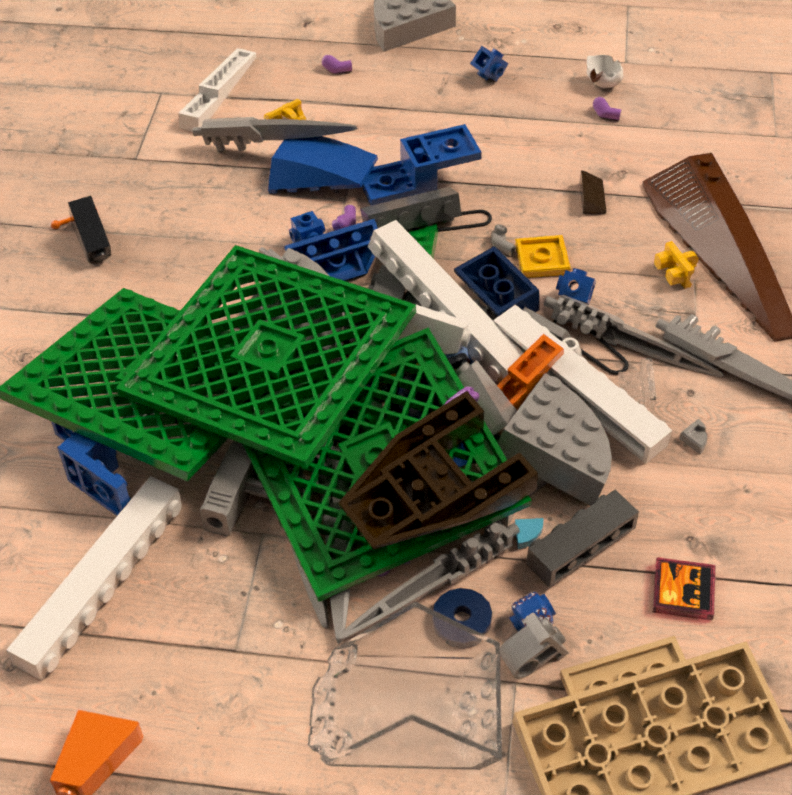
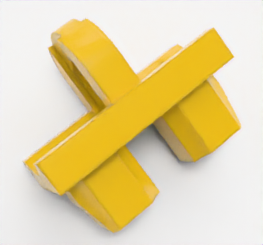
[263,99,306,120]
[654,241,699,289]

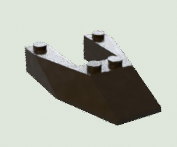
[339,391,538,549]

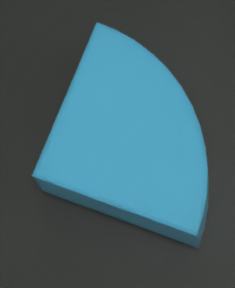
[515,518,544,549]

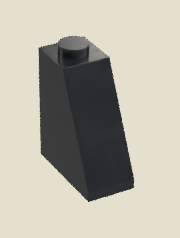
[68,196,111,262]

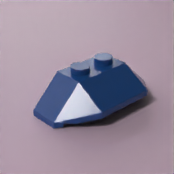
[284,219,378,281]

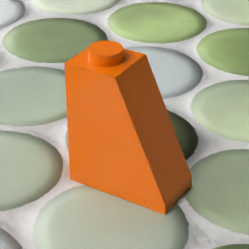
[50,710,144,795]

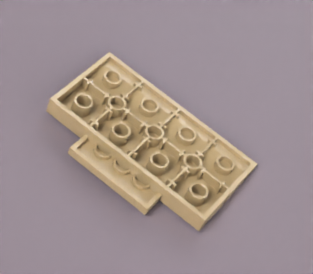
[512,635,792,795]

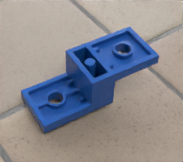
[362,124,482,205]
[51,422,131,516]

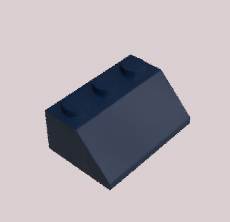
[454,246,540,317]

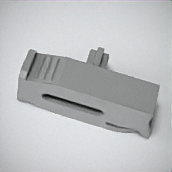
[200,441,268,536]

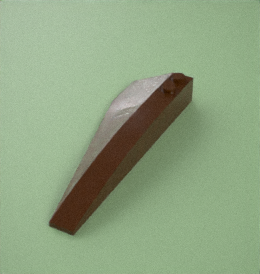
[642,153,792,342]

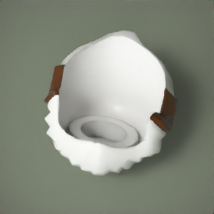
[586,55,624,88]

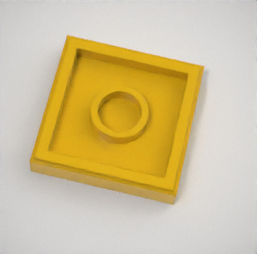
[515,235,571,278]

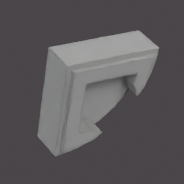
[679,419,707,454]

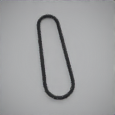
[553,319,629,375]

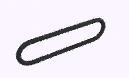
[412,210,492,232]

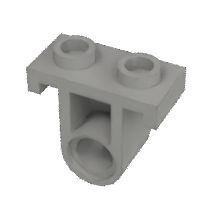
[498,612,569,679]

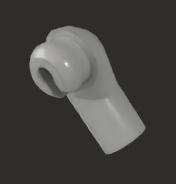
[491,224,516,256]

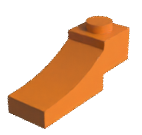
[497,334,564,411]

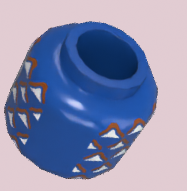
[509,592,556,632]

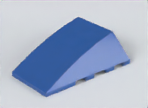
[268,136,378,194]

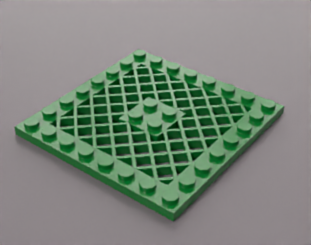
[116,245,417,469]
[0,288,296,481]
[242,327,532,602]

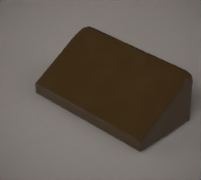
[579,170,607,213]

